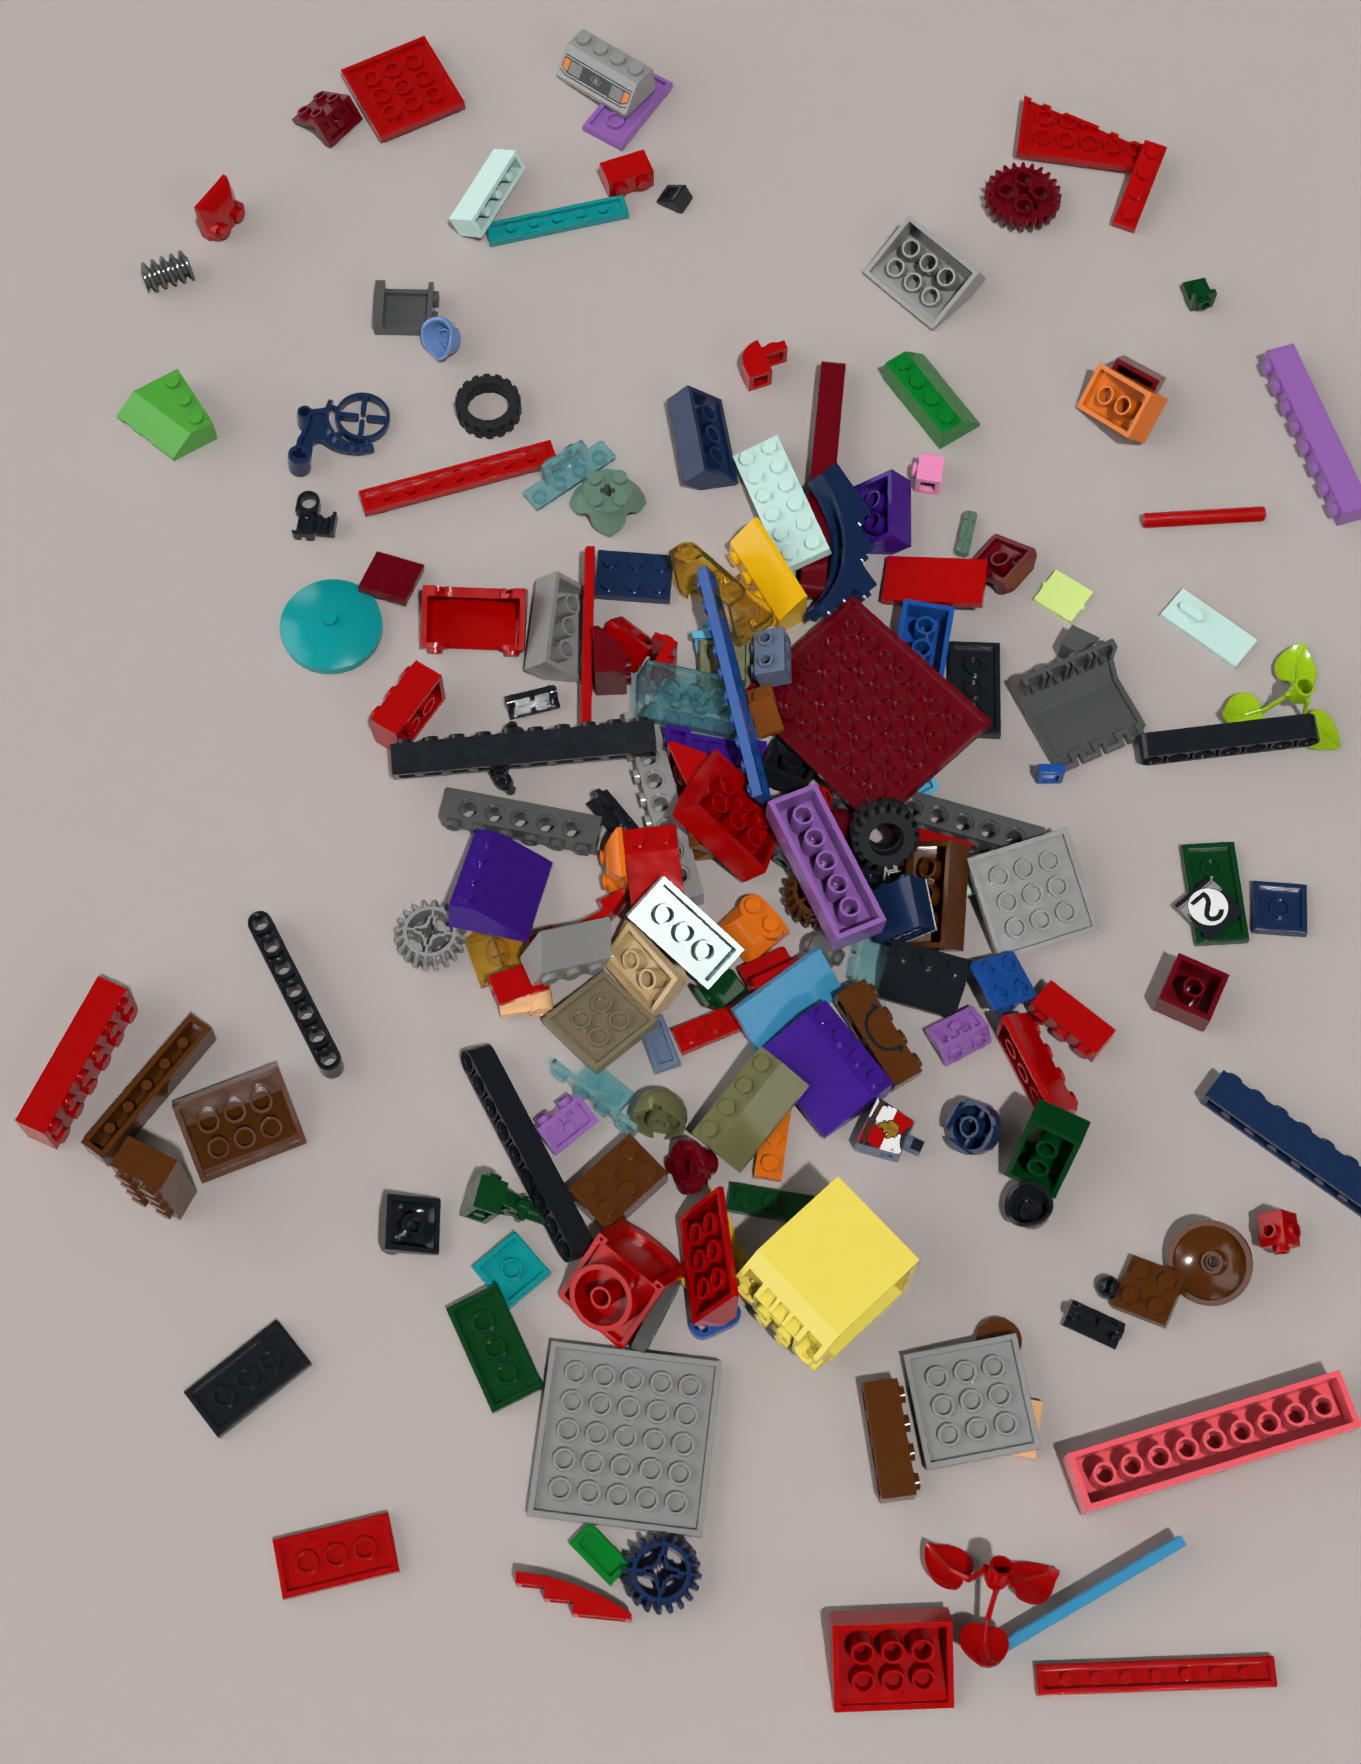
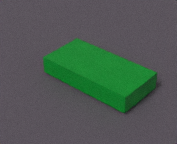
[569,1524,631,1587]

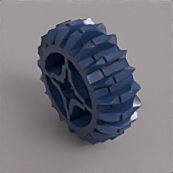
[622,1532,702,1615]

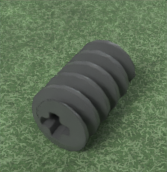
[141,250,195,293]

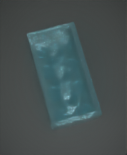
[635,659,745,740]

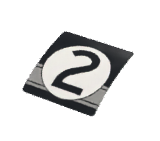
[1175,877,1243,941]

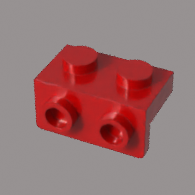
[652,632,678,692]

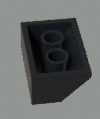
[877,938,972,1018]

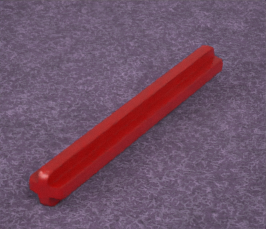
[1142,506,1266,528]

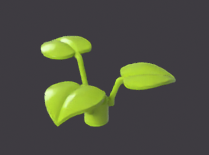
[1222,642,1340,750]

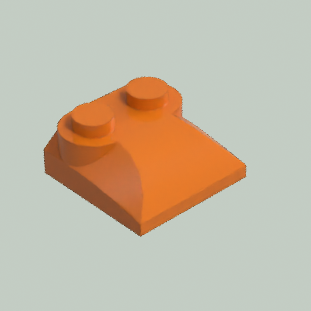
[600,827,630,897]
[717,893,789,963]

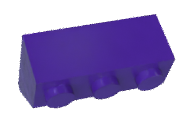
[854,469,911,555]

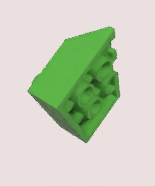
[117,369,218,461]

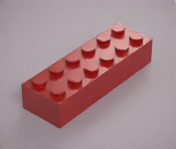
[15,976,137,1150]

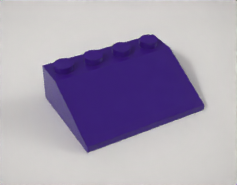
[449,828,553,943]
[763,1000,894,1139]

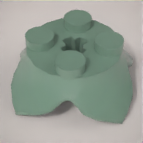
[570,469,646,537]

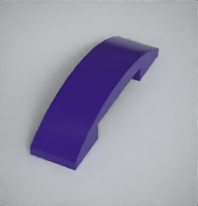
[663,724,767,768]

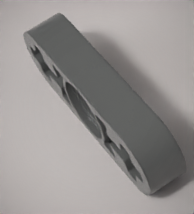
[631,1281,681,1354]

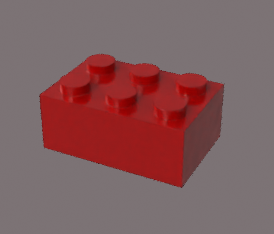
[370,660,446,751]

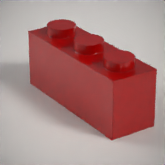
[1028,980,1116,1062]

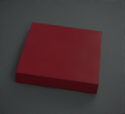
[358,551,424,605]

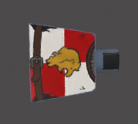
[854,1097,925,1162]

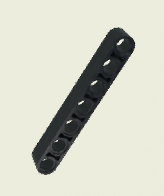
[1136,714,1320,766]
[248,911,344,1079]

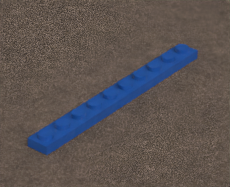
[696,565,772,806]

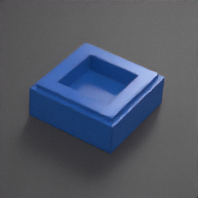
[1035,764,1066,784]

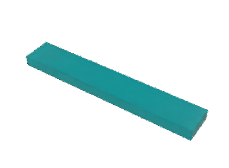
[486,195,629,247]

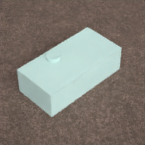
[626,876,745,990]

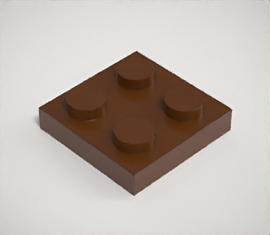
[1112,1255,1187,1329]

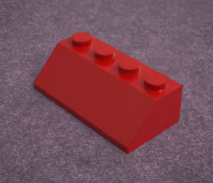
[995,1013,1078,1114]

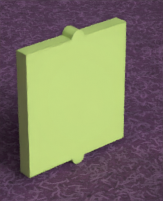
[1033,569,1093,624]

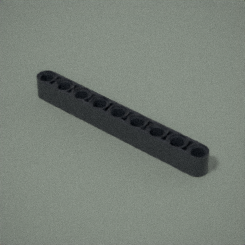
[461,1044,594,1263]

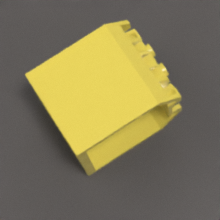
[736,1176,920,1373]

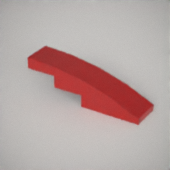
[515,1571,632,1623]

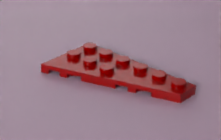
[1016,95,1143,173]

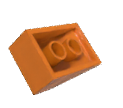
[1076,362,1168,444]

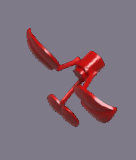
[924,1541,1060,1668]

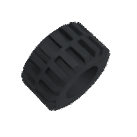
[849,796,920,870]

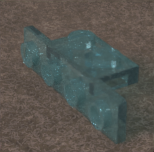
[523,440,616,511]
[550,1058,638,1137]

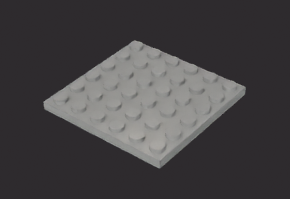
[527,1341,722,1538]

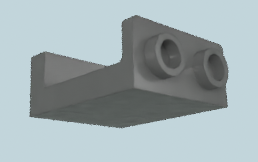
[373,280,440,336]

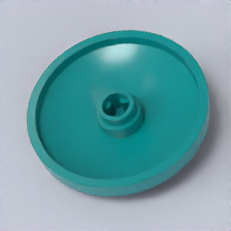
[280,579,383,675]

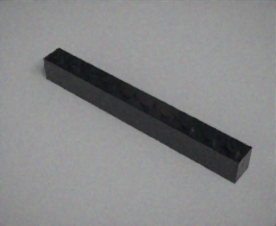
[390,717,657,780]

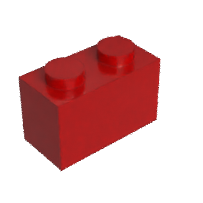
[599,149,654,197]

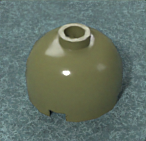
[632,1087,687,1139]

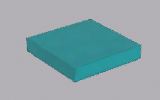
[472,1231,552,1309]

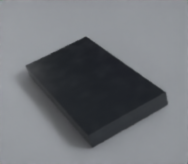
[948,641,1001,739]
[184,1320,312,1439]

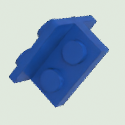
[970,951,1037,1019]

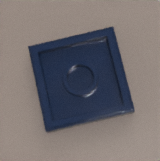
[1252,881,1307,937]

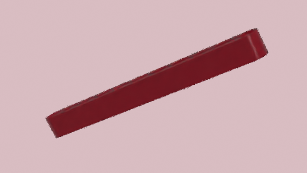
[800,361,846,599]

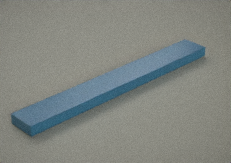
[1008,1535,1186,1652]

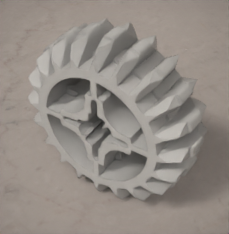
[394,900,467,972]

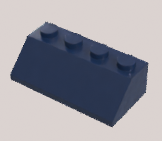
[667,385,738,490]

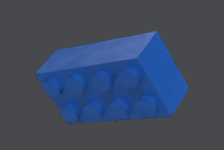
[898,599,955,677]

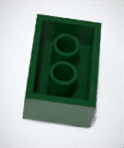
[1004,1098,1091,1199]

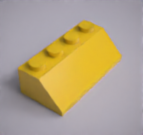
[728,517,807,630]

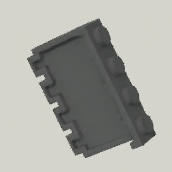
[1017,638,1146,771]

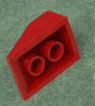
[622,824,685,908]

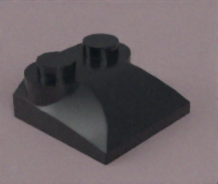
[762,735,816,793]
[379,1193,441,1255]

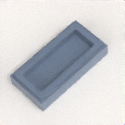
[642,1014,681,1075]

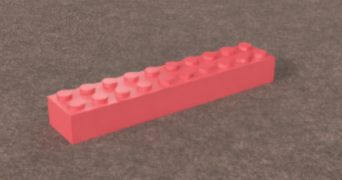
[1062,1370,1361,1516]

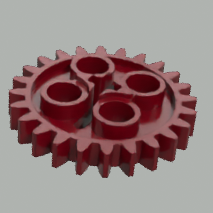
[984,162,1062,232]

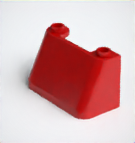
[421,585,528,656]

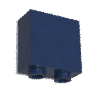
[872,874,937,946]

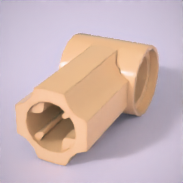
[499,986,554,1018]

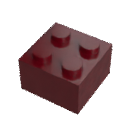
[1153,953,1230,1032]

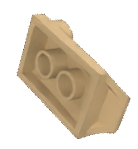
[605,919,687,1017]

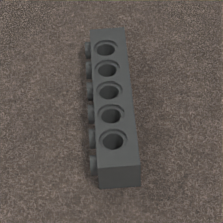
[440,787,603,856]

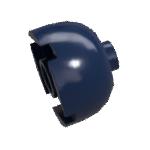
[945,1099,1002,1155]

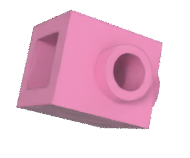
[911,453,945,495]

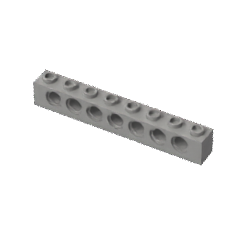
[624,707,704,906]

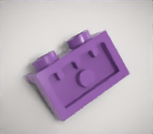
[925,1005,992,1066]
[534,1093,599,1155]

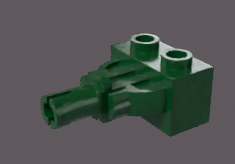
[459,1173,544,1225]

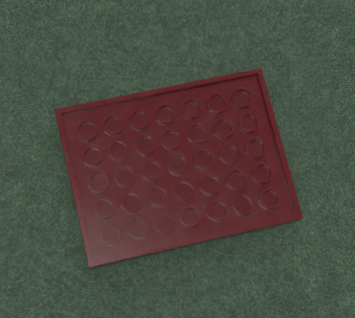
[745,596,992,829]

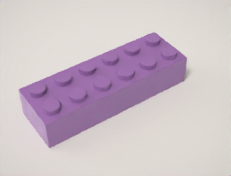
[765,783,887,952]

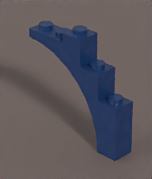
[806,462,877,621]

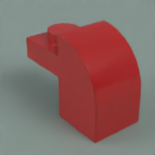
[742,340,788,392]

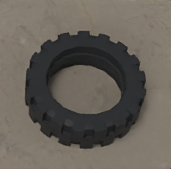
[455,373,522,439]

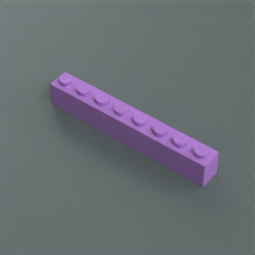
[1261,343,1361,526]

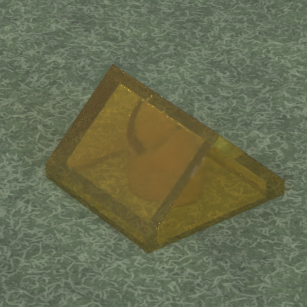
[466,932,525,989]

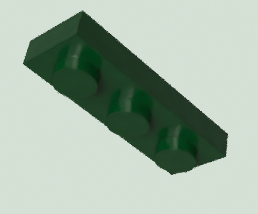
[727,1182,814,1222]

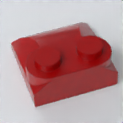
[194,174,245,241]

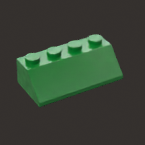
[883,351,980,449]

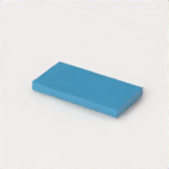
[731,947,843,1052]

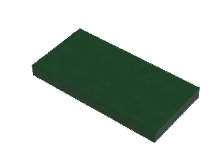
[1180,842,1250,946]
[446,1283,545,1413]

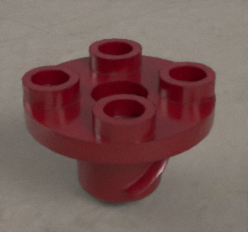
[665,1138,719,1195]

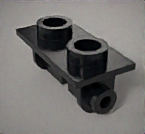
[504,685,561,720]
[586,788,639,834]
[1062,1300,1126,1350]

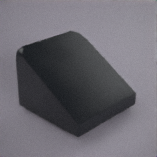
[656,185,693,214]

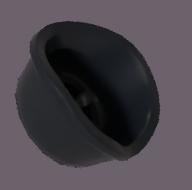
[1004,1181,1054,1229]

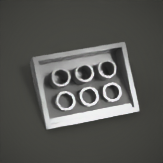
[863,215,986,331]

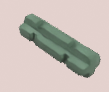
[955,510,977,558]

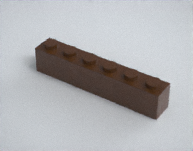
[81,1014,217,1167]

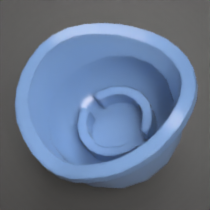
[421,316,461,360]

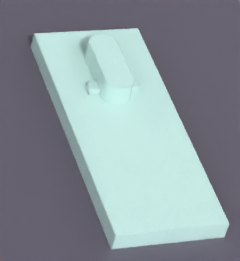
[1160,588,1258,669]

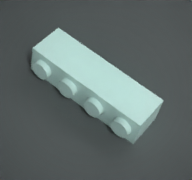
[449,149,526,238]

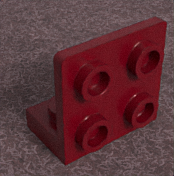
[292,91,363,148]

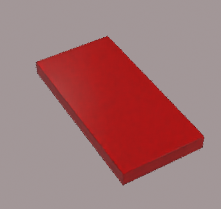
[881,556,989,608]
[272,1512,400,1600]

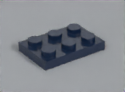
[595,550,674,605]

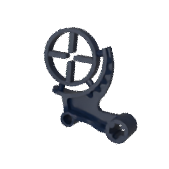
[288,392,390,477]

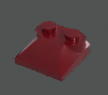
[973,534,1037,594]

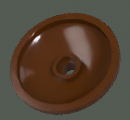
[1167,1220,1253,1306]

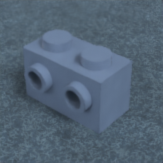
[751,626,792,687]

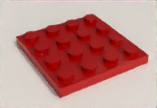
[341,36,465,143]

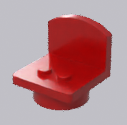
[559,1219,686,1348]

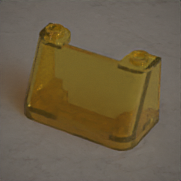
[669,542,775,647]

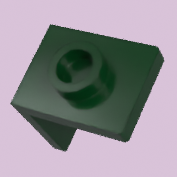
[693,969,746,1011]

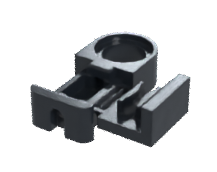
[291,491,338,541]

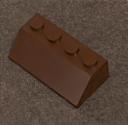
[905,840,970,952]

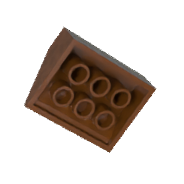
[172,1062,307,1184]

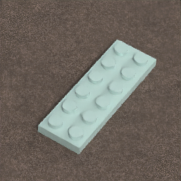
[732,435,832,572]

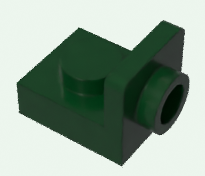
[1181,278,1217,311]

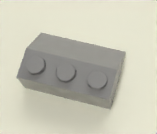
[520,917,611,986]

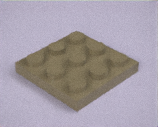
[542,970,658,1075]

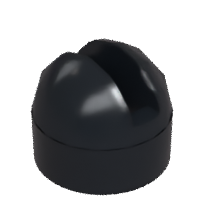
[1095,1275,1119,1300]

